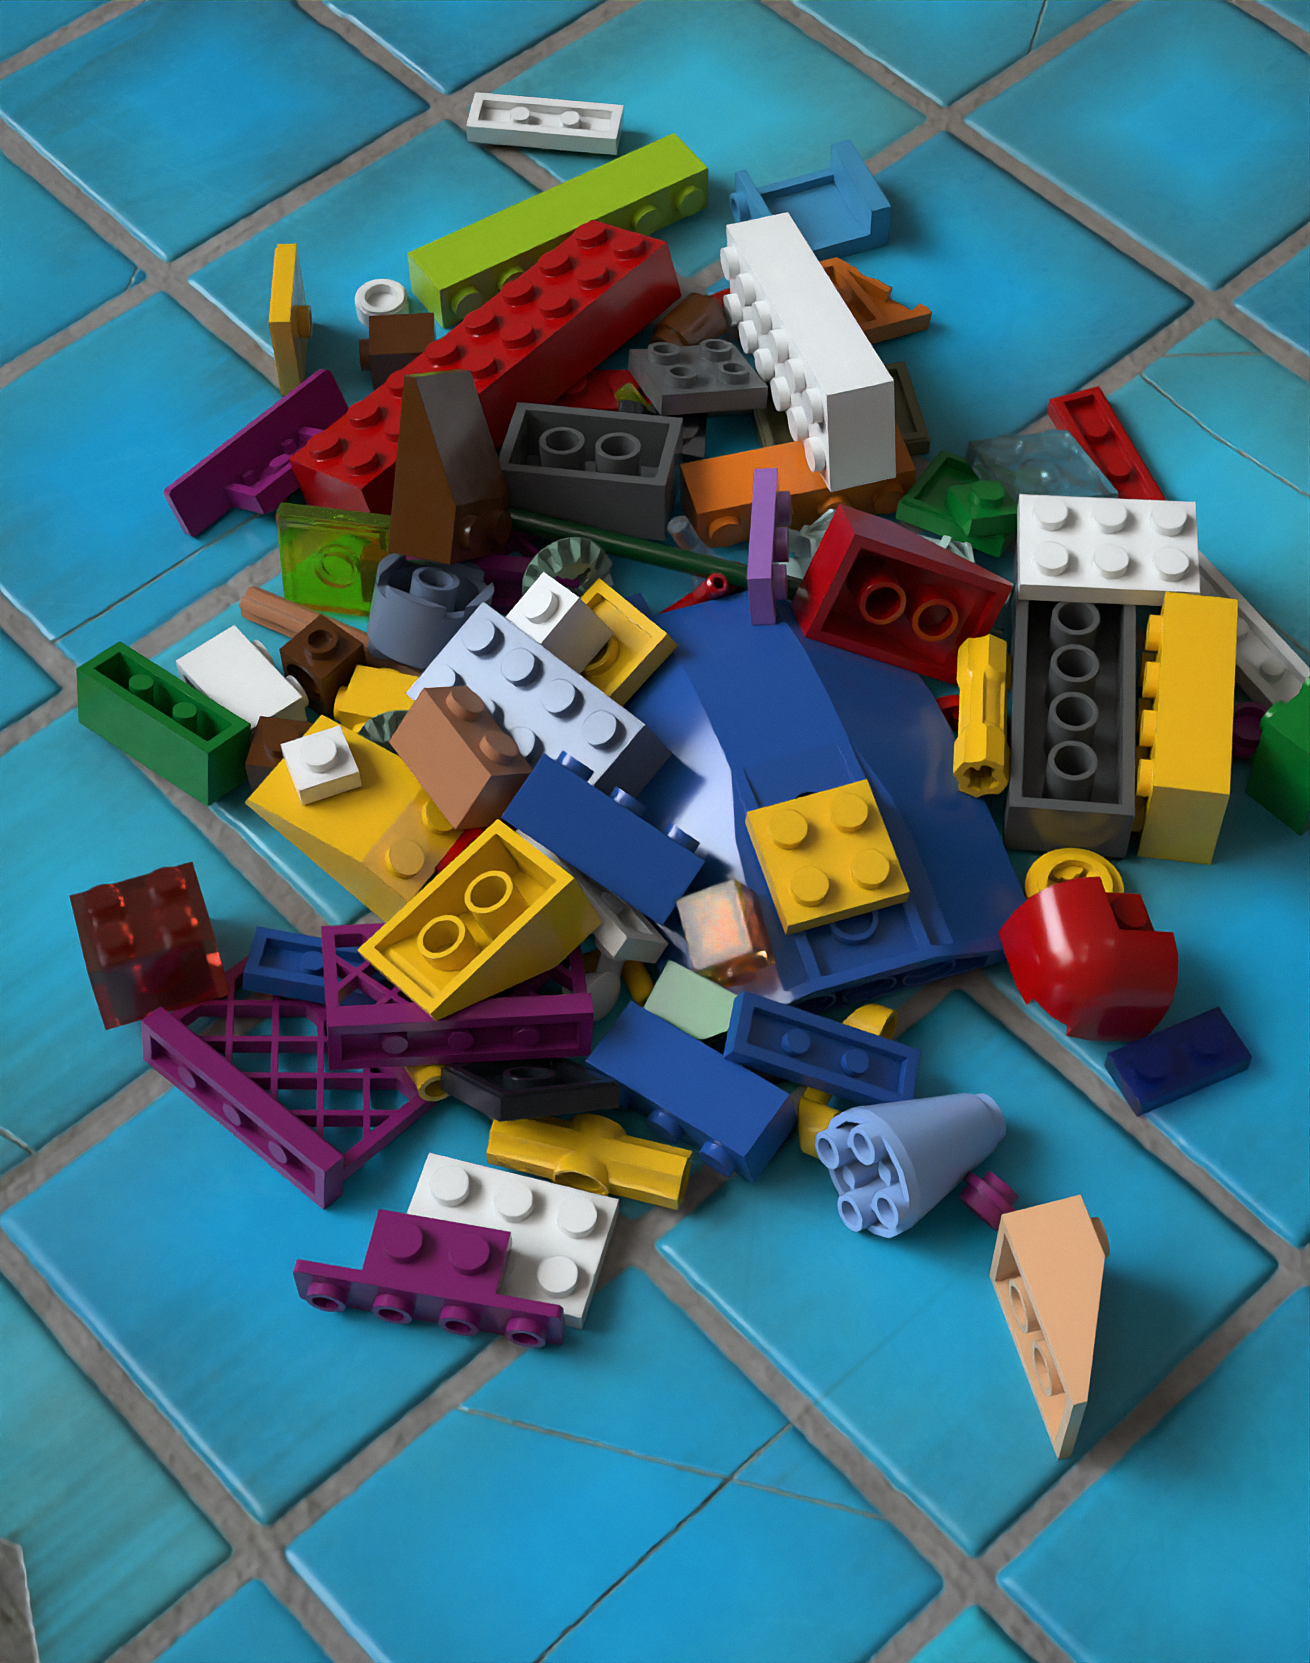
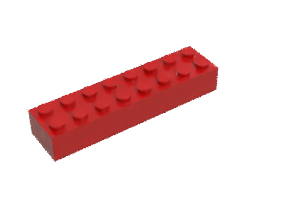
[288,220,682,543]

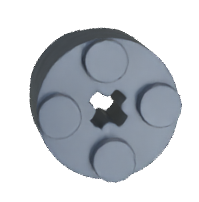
[367,553,494,673]

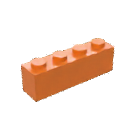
[680,421,916,551]

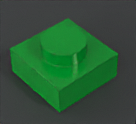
[944,480,1018,538]

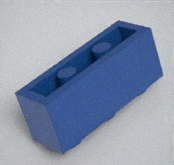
[501,750,705,926]
[585,1001,798,1183]

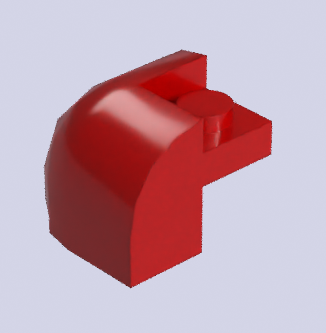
[998,876,1179,1042]

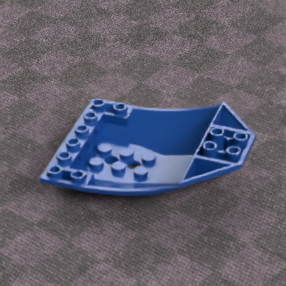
[622,591,1026,1046]

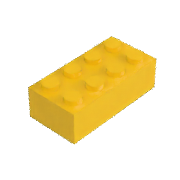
[1132,591,1238,865]

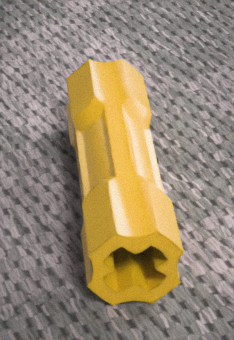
[953,634,1012,798]

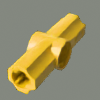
[486,1113,693,1210]

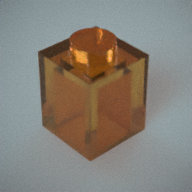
[676,878,776,987]

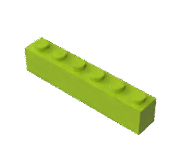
[407,133,708,329]

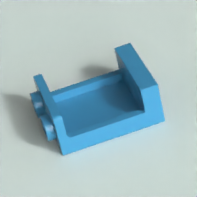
[729,139,891,261]

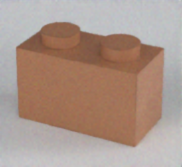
[389,686,533,830]

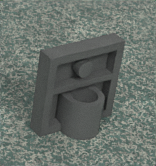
[628,339,768,418]

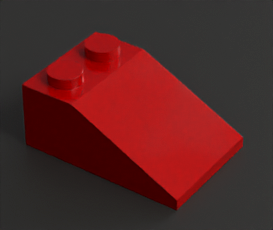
[790,503,1013,686]

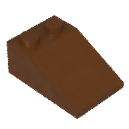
[388,369,512,565]

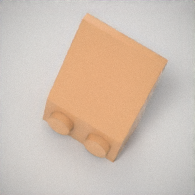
[989,1194,1110,1460]

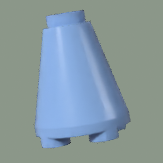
[815,1093,1006,1238]

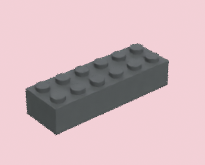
[1003,543,1136,858]

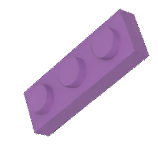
[747,468,791,625]

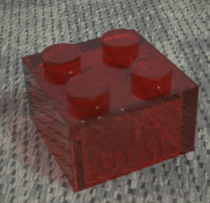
[69,861,231,1030]

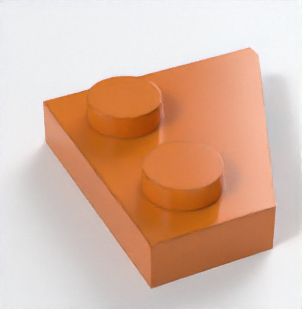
[819,257,932,344]

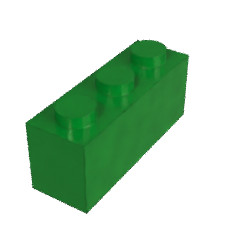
[76,641,251,807]

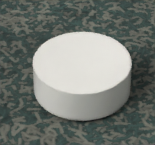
[355,279,409,327]

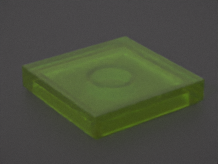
[276,502,392,617]

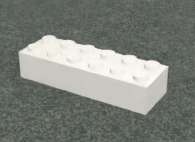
[720,212,896,492]

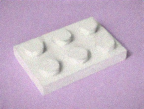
[1017,494,1201,606]
[407,1153,619,1329]

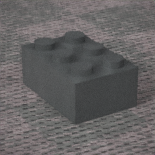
[498,402,683,541]

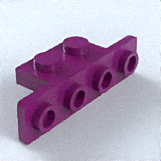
[163,369,349,537]
[293,1209,566,1348]

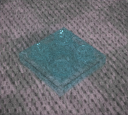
[965,429,1118,504]

